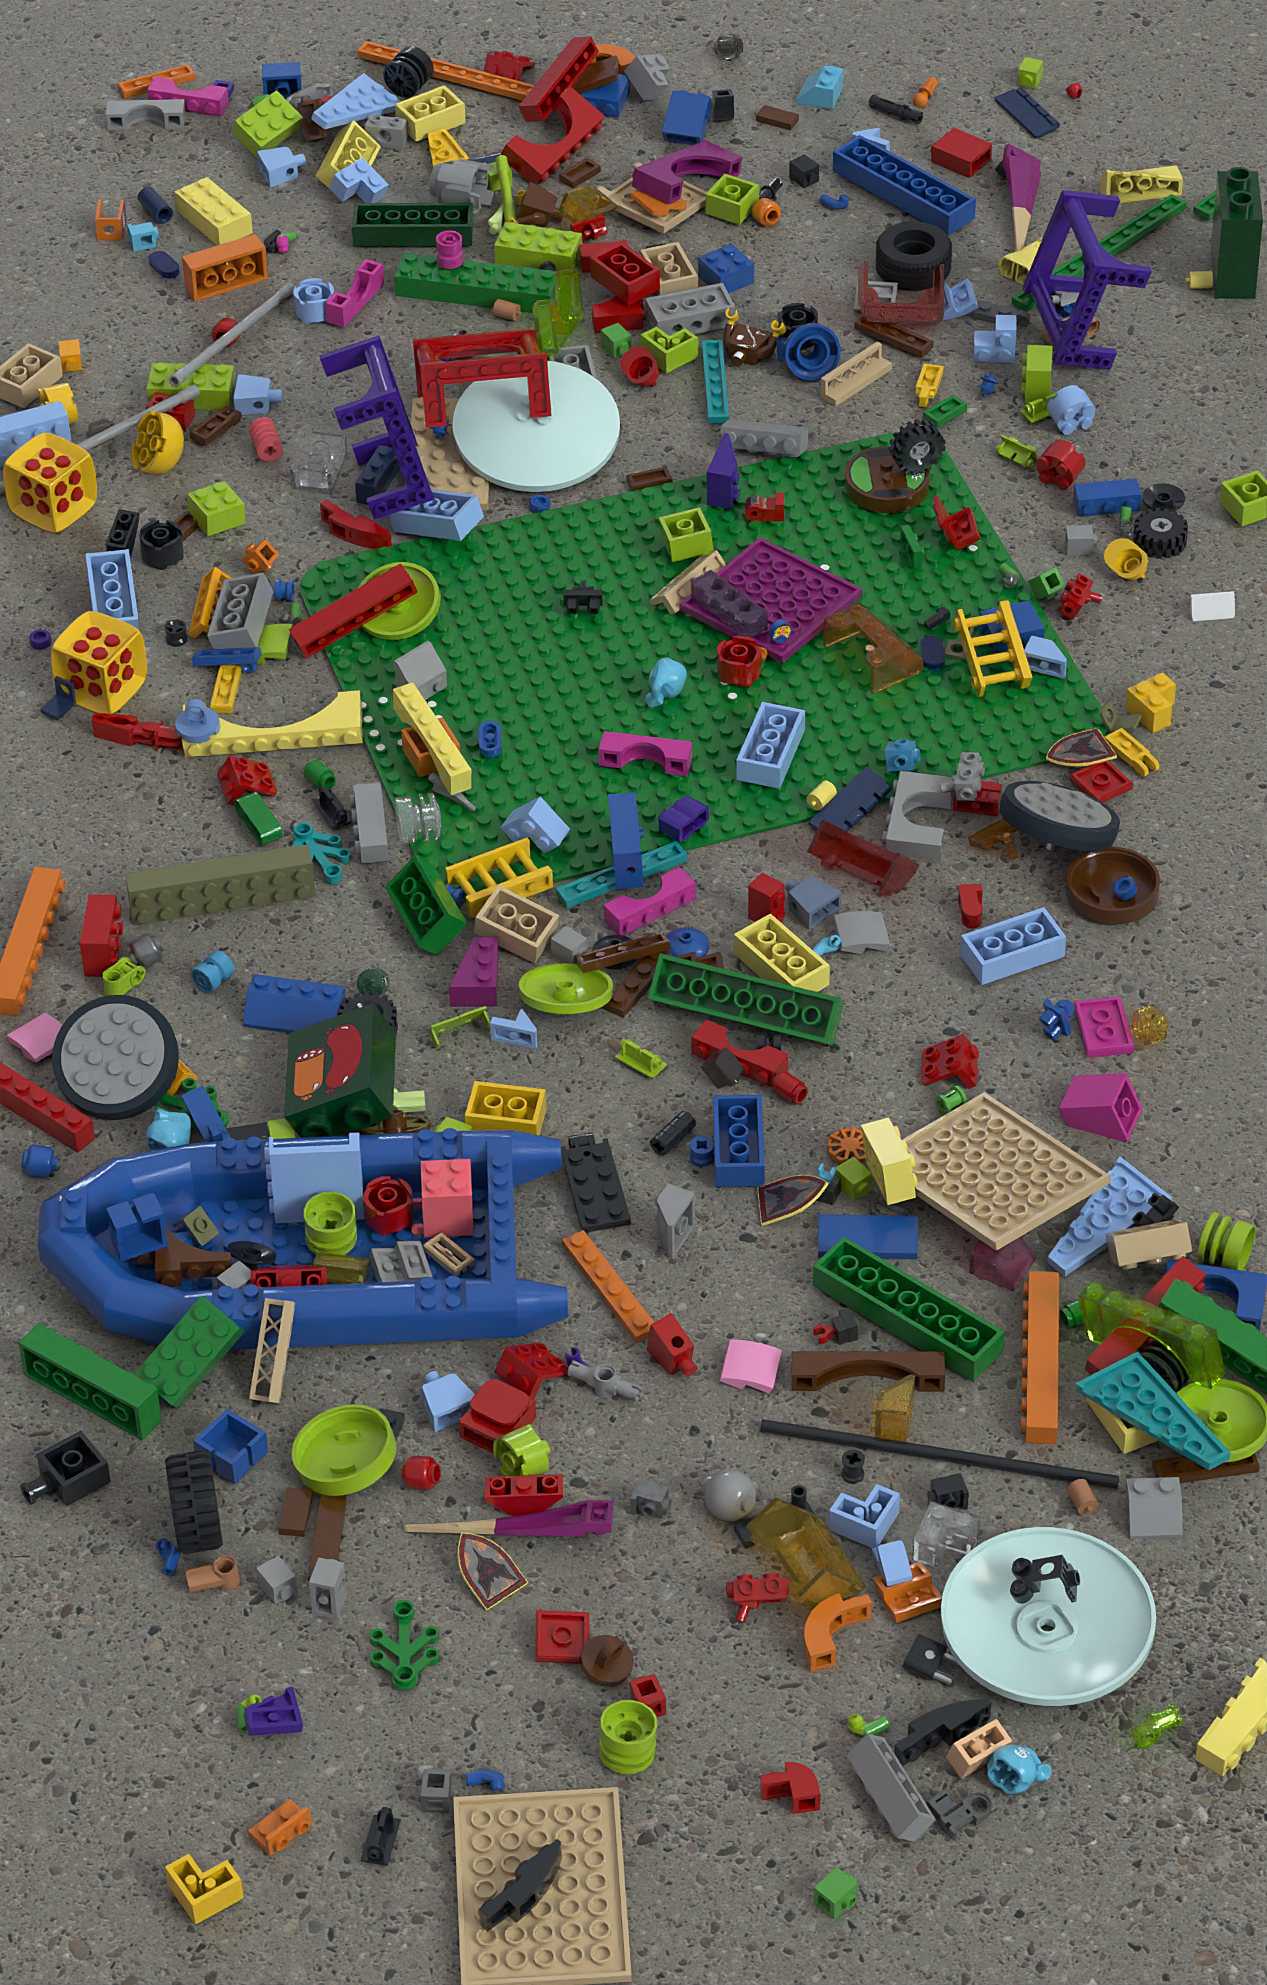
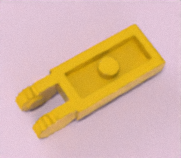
[1104,728,1160,777]

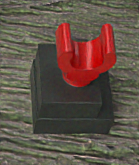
[813,1307,858,1345]

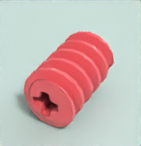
[249,417,283,462]

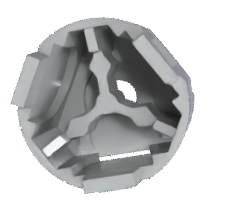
[429,159,495,214]

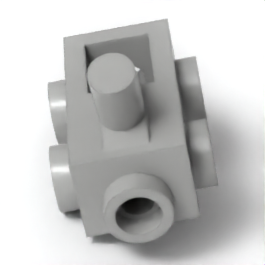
[940,752,985,801]

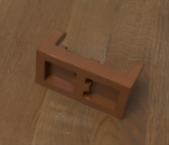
[297,98,328,142]

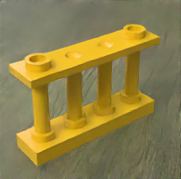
[953,600,1032,697]
[445,837,553,918]

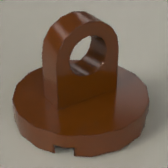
[580,1635,634,1686]

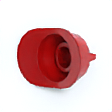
[620,346,659,387]

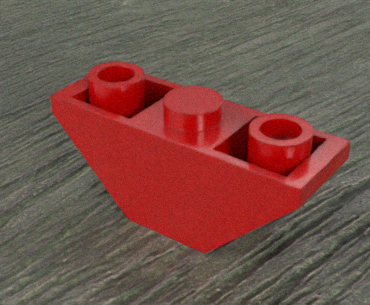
[251,1264,327,1288]
[485,1474,563,1516]

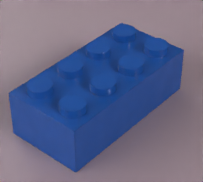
[713,1094,765,1187]

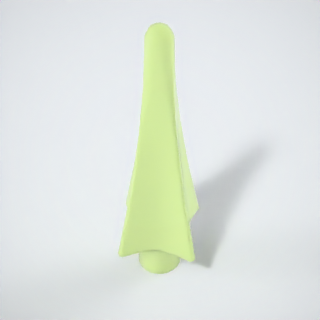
[488,203,504,235]

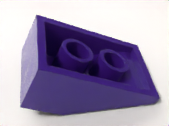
[707,433,740,509]

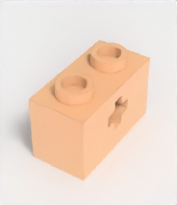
[946,1719,1012,1779]

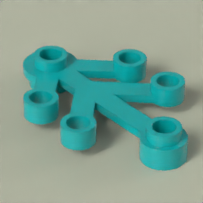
[292,822,351,885]

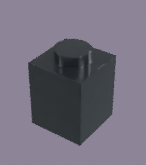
[789,154,819,188]

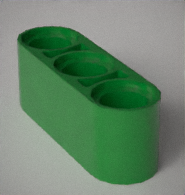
[234,792,283,846]

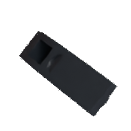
[105,509,140,559]
[894,1699,992,1767]
[479,1839,562,1932]

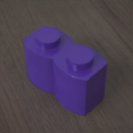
[658,796,709,842]

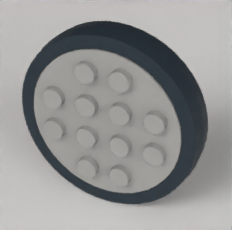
[999,781,1120,851]
[52,995,179,1120]

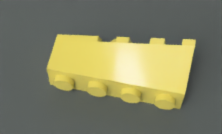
[1099,165,1183,203]
[1195,1658,1267,1777]

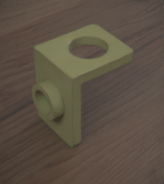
[944,626,976,660]
[1099,701,1142,734]
[172,1206,219,1246]

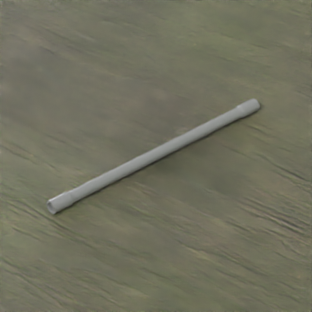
[169,282,295,387]
[0,384,200,495]

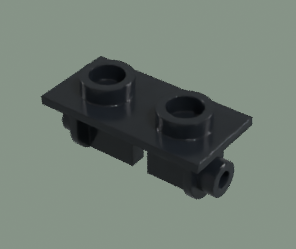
[313,787,352,829]
[361,1807,401,1866]

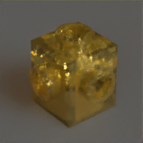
[1131,1004,1169,1046]

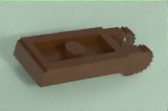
[189,406,242,446]

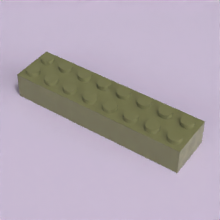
[125,845,315,925]

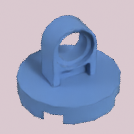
[175,699,221,743]

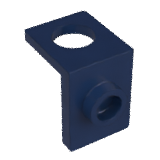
[41,676,76,720]

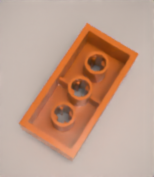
[182,234,268,302]

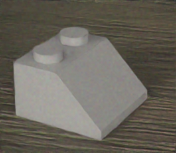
[394,641,447,700]
[655,1183,695,1259]
[1125,1477,1183,1540]

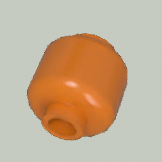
[752,198,781,227]

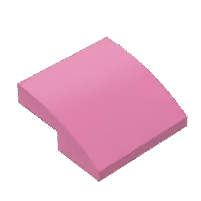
[6,1013,62,1063]
[719,1340,782,1394]

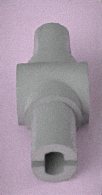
[568,1361,643,1402]

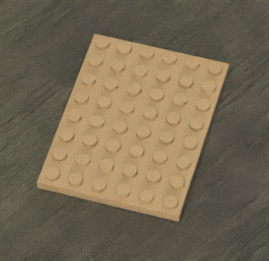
[904,1092,1111,1251]
[453,1787,632,1985]

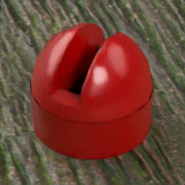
[1066,82,1083,99]

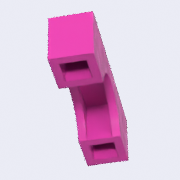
[147,77,229,116]
[325,259,385,328]
[599,731,692,776]
[604,867,696,935]

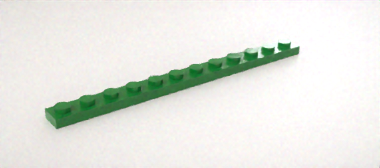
[1011,194,1187,312]

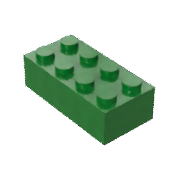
[385,855,467,956]
[135,1295,245,1408]

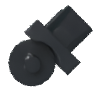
[563,580,603,614]
[1132,1193,1179,1227]

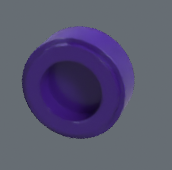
[29,629,52,650]

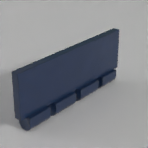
[995,88,1060,139]
[808,767,891,841]

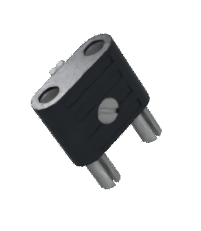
[902,1634,959,1685]

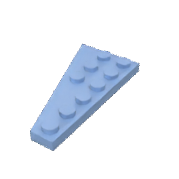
[311,73,401,129]

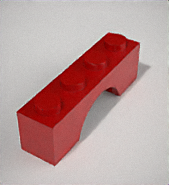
[691,1020,788,1087]

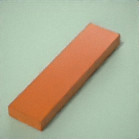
[117,64,196,99]

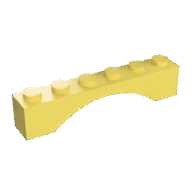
[393,682,471,795]

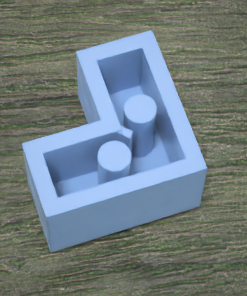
[329,157,389,203]
[974,315,1016,363]
[501,796,570,853]
[829,1484,900,1548]

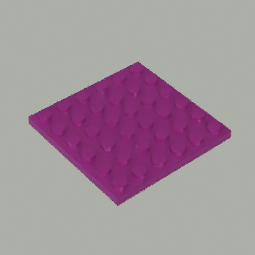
[680,537,863,663]

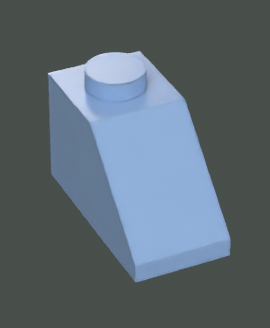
[1024,636,1067,678]

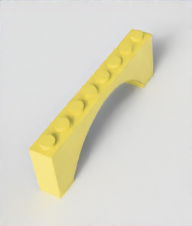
[182,690,363,757]

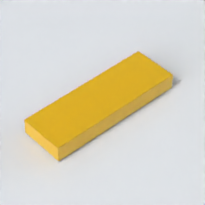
[210,664,242,714]

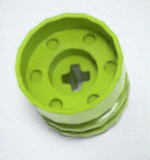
[304,1191,357,1258]
[1197,1212,1256,1271]
[599,1700,657,1774]

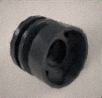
[383,46,434,98]
[1139,1330,1200,1393]

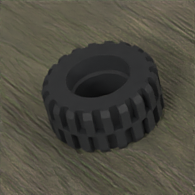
[165,1450,223,1554]

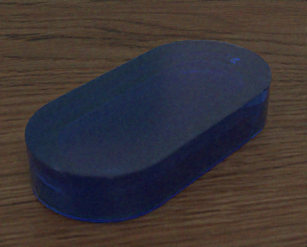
[149,251,180,278]
[921,635,945,670]

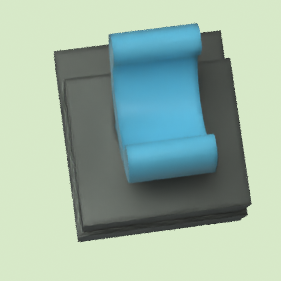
[816,1163,841,1206]

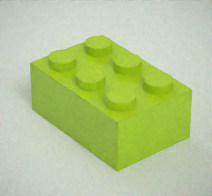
[231,90,303,158]

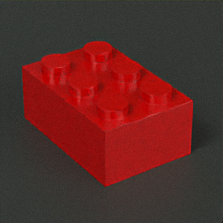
[590,242,660,305]
[80,894,124,977]

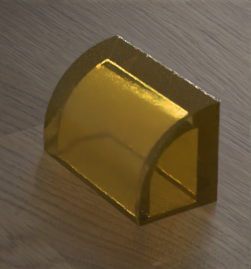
[313,1252,370,1284]

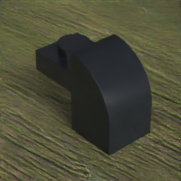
[710,89,734,121]

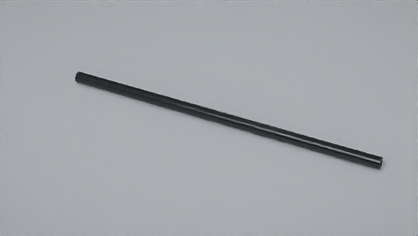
[760,1419,1119,1489]

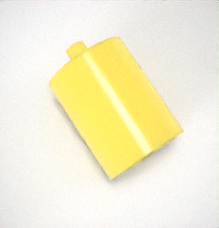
[1185,271,1213,289]
[806,781,837,810]

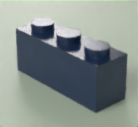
[355,445,400,505]

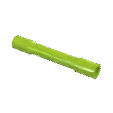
[495,155,517,222]

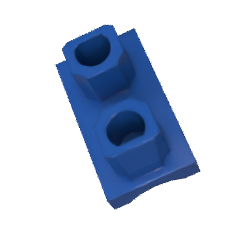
[1039,998,1075,1041]

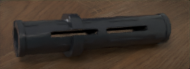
[869,95,923,124]

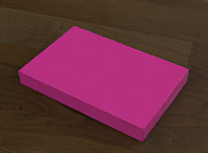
[1074,997,1134,1058]

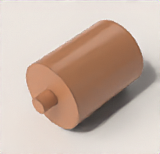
[493,299,521,321]
[1067,1479,1099,1515]

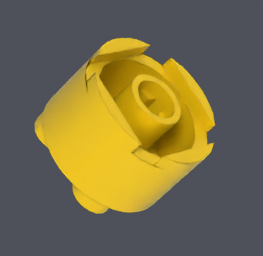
[38,382,78,424]

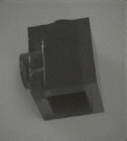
[700,1047,745,1089]

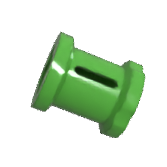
[935,1085,967,1115]

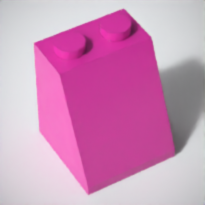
[1059,1073,1142,1142]

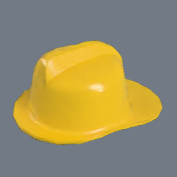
[1104,538,1148,580]

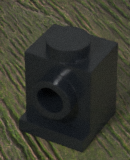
[927,1473,969,1512]

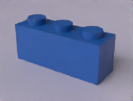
[1073,478,1142,517]

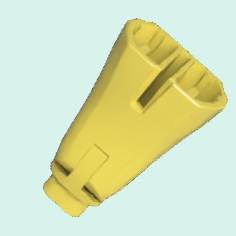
[998,238,1042,285]

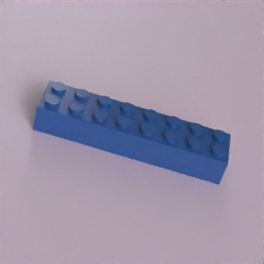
[833,135,976,236]

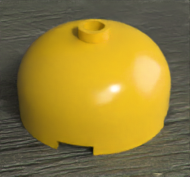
[131,411,184,474]

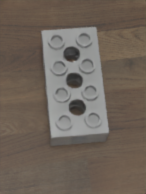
[645,283,735,336]

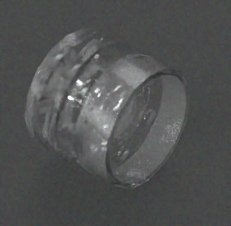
[394,793,442,845]

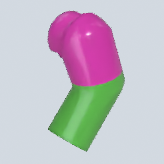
[276,231,296,253]

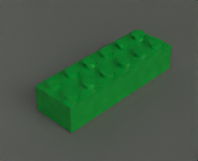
[1151,1279,1267,1394]
[18,1323,162,1441]

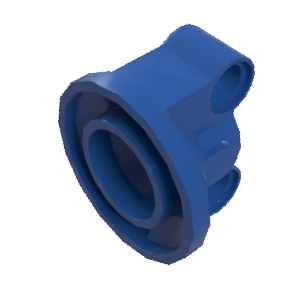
[776,323,841,381]

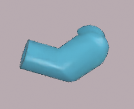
[812,935,841,957]

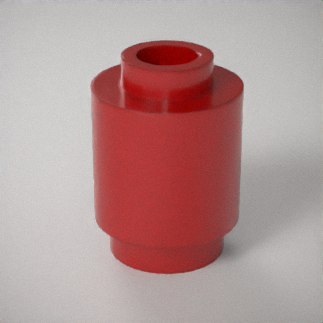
[772,1071,808,1104]

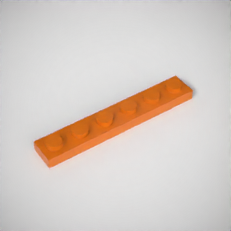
[562,1230,654,1343]

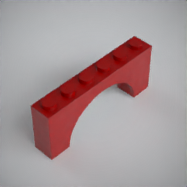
[499,86,605,185]
[579,240,646,333]

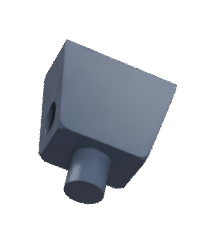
[785,877,841,930]

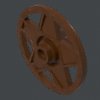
[359,1110,431,1135]

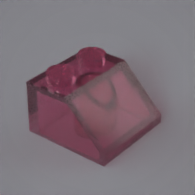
[969,1237,1037,1292]

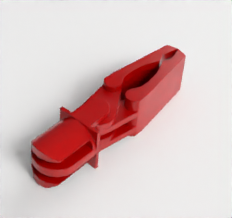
[92,713,183,751]

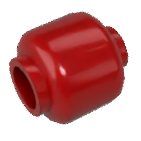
[211,318,240,348]
[401,1456,441,1490]

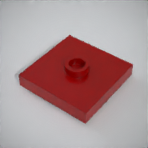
[1069,760,1133,803]
[535,1610,589,1664]

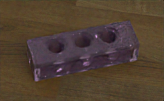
[691,570,768,638]

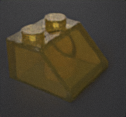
[558,183,618,222]
[871,1375,915,1442]

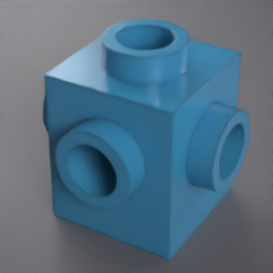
[885,739,920,772]

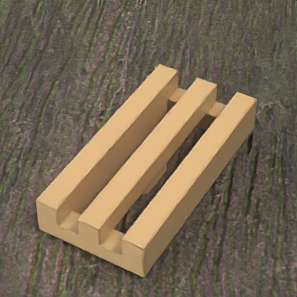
[423,1232,475,1277]

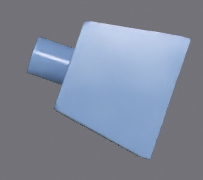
[257,147,306,187]
[234,374,283,415]
[422,1371,475,1432]

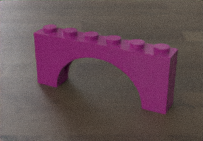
[632,141,742,204]

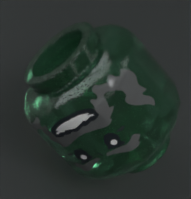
[357,967,390,997]

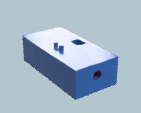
[608,792,644,889]

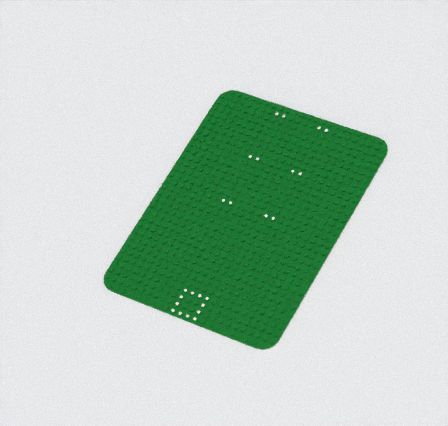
[300,431,1108,902]

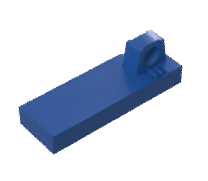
[192,647,262,673]
[181,1085,230,1142]

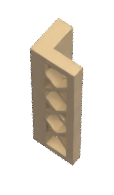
[821,341,892,407]
[649,550,726,615]
[249,1298,296,1404]

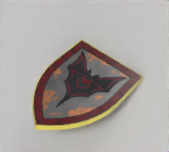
[1046,728,1117,768]
[757,1175,828,1226]
[458,1533,528,1611]

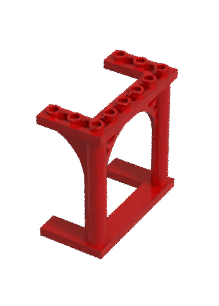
[413,328,552,428]

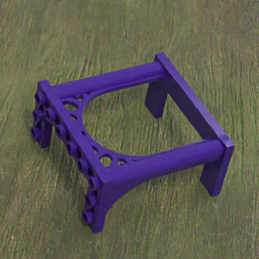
[1022,190,1152,370]
[319,335,434,520]

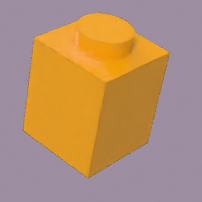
[58,339,82,372]

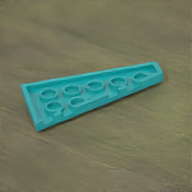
[1074,1351,1231,1470]

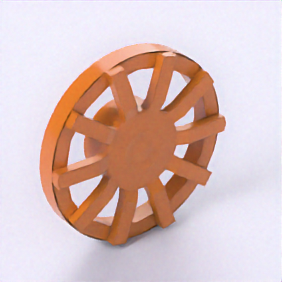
[827,1127,866,1164]

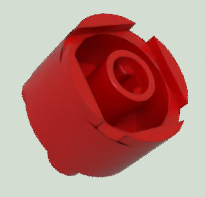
[1036,439,1086,490]
[717,636,761,687]
[363,1176,413,1236]

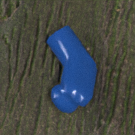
[820,194,850,209]
[156,1538,180,1576]
[465,1769,505,1791]

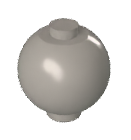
[701,1469,756,1521]

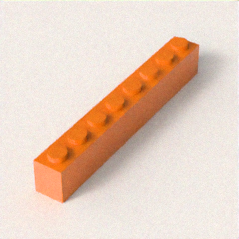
[0,867,66,1016]
[1021,1271,1059,1444]

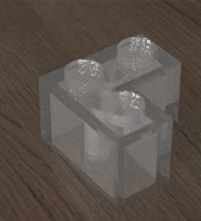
[912,1502,980,1567]

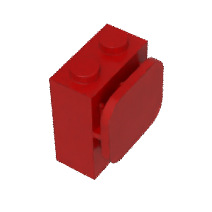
[459,1379,536,1454]

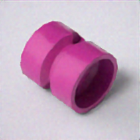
[436,231,463,269]

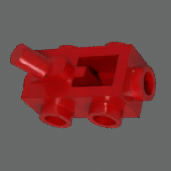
[1058,573,1102,620]
[726,1573,791,1623]

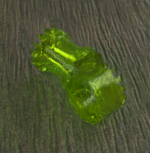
[1131,1704,1183,1749]

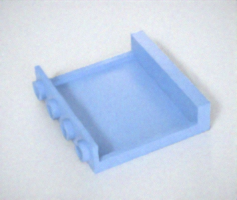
[265,1133,364,1223]

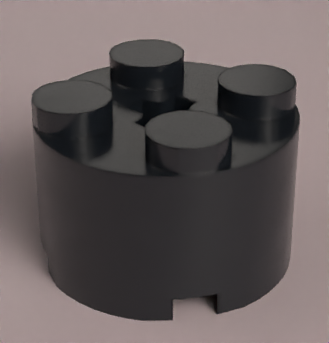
[777,303,818,347]
[139,520,184,570]

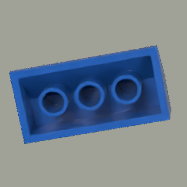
[243,974,346,1033]

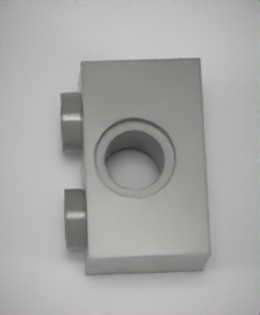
[365,115,408,149]
[309,1557,347,1620]

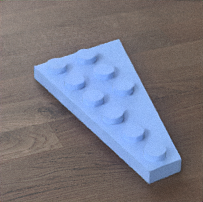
[1047,1156,1172,1277]

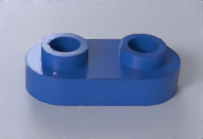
[478,721,502,758]

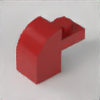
[760,1762,821,1814]

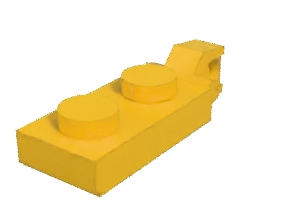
[915,363,944,408]

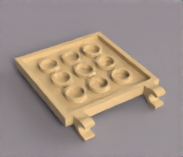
[594,162,707,234]

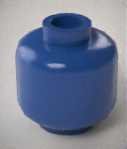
[21,1144,58,1178]

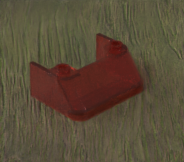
[858,261,944,326]
[807,819,919,896]

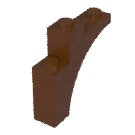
[132,1226,232,1287]

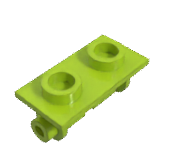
[1020,392,1058,423]
[995,434,1038,468]
[615,1039,667,1079]

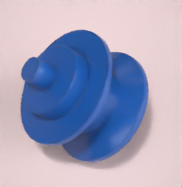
[977,372,999,397]
[429,415,452,439]

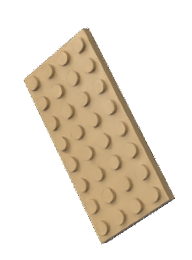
[405,397,490,510]

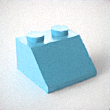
[796,66,843,109]

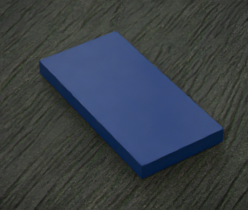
[818,1214,918,1259]

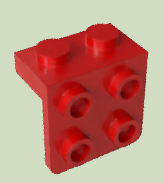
[483,51,535,81]
[932,495,981,550]
[217,755,277,806]
[921,1034,979,1089]
[494,1342,568,1400]

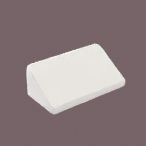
[1189,591,1235,621]

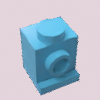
[127,222,159,252]

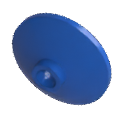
[666,927,709,957]

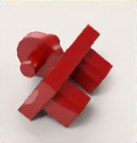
[570,214,608,242]

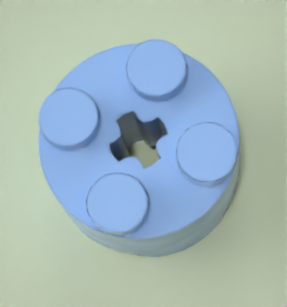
[293,278,334,324]
[1047,385,1095,435]

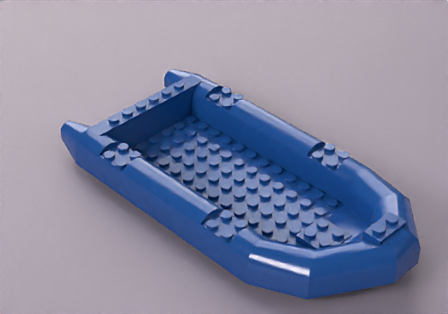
[38,1128,568,1350]

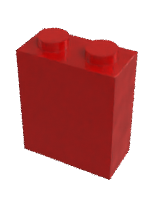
[930,128,992,178]

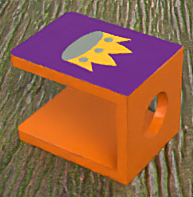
[95,199,127,240]

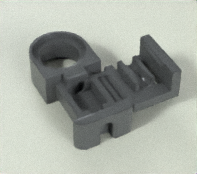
[927,1788,992,1840]

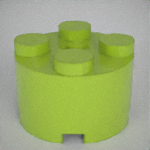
[493,1424,551,1476]

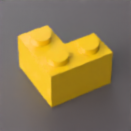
[1126,672,1176,733]
[165,1854,244,1925]

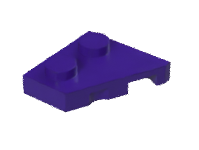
[244,1687,303,1736]

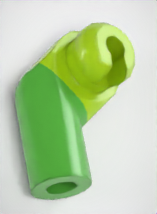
[236,1694,262,1733]
[848,1714,890,1736]

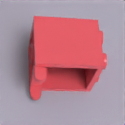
[411,1159,474,1238]

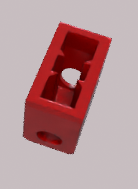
[647,1313,697,1377]

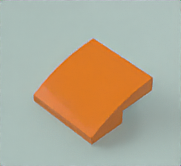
[630,190,687,216]
[873,1561,942,1623]

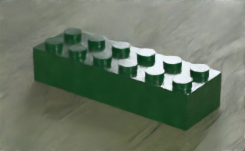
[352,203,474,247]

